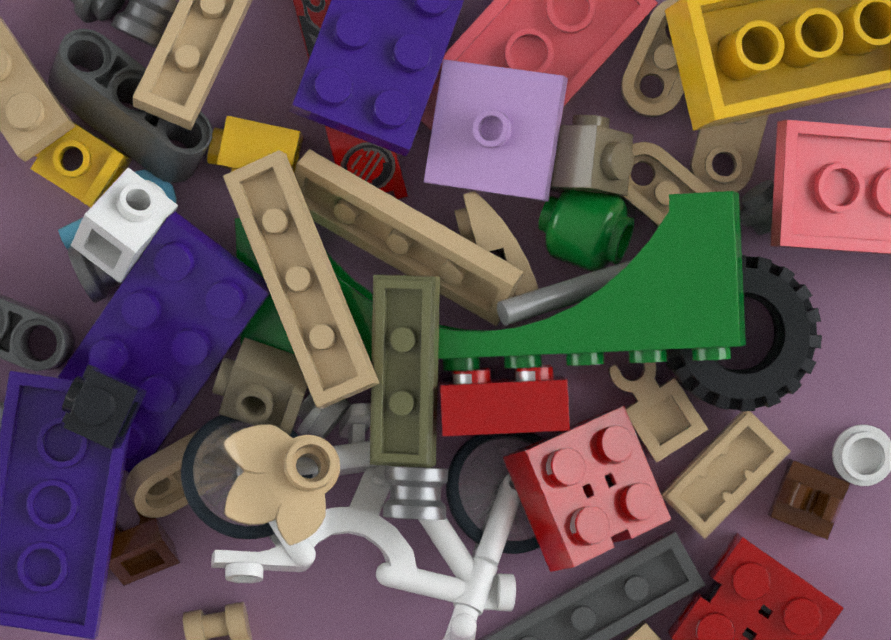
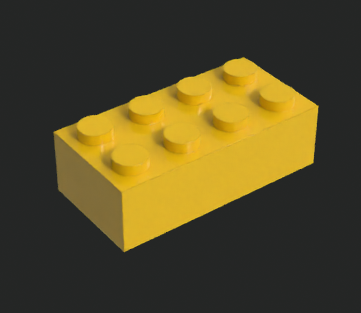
[665,0,891,131]

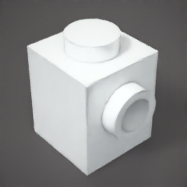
[71,168,178,283]

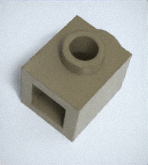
[550,115,633,196]

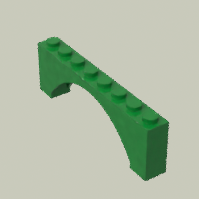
[235,191,746,371]

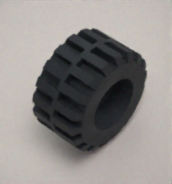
[666,255,822,412]

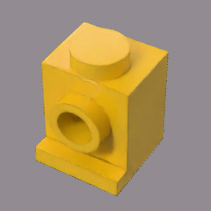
[207,116,304,172]
[30,122,132,208]

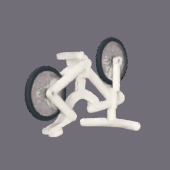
[181,403,543,640]

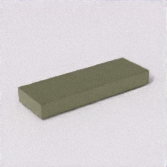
[370,274,440,468]

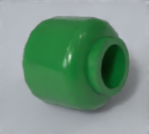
[538,190,634,272]

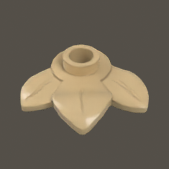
[223,425,340,546]

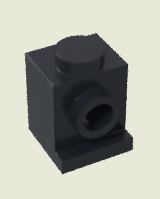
[62,364,147,449]

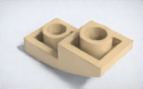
[454,191,539,297]

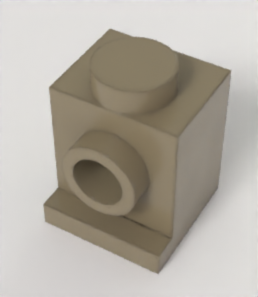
[212,338,307,436]

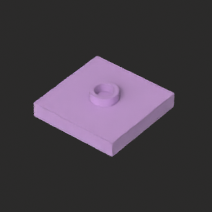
[424,59,568,202]

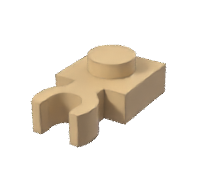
[608,362,709,463]

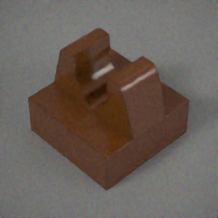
[768,459,850,540]
[109,511,180,586]

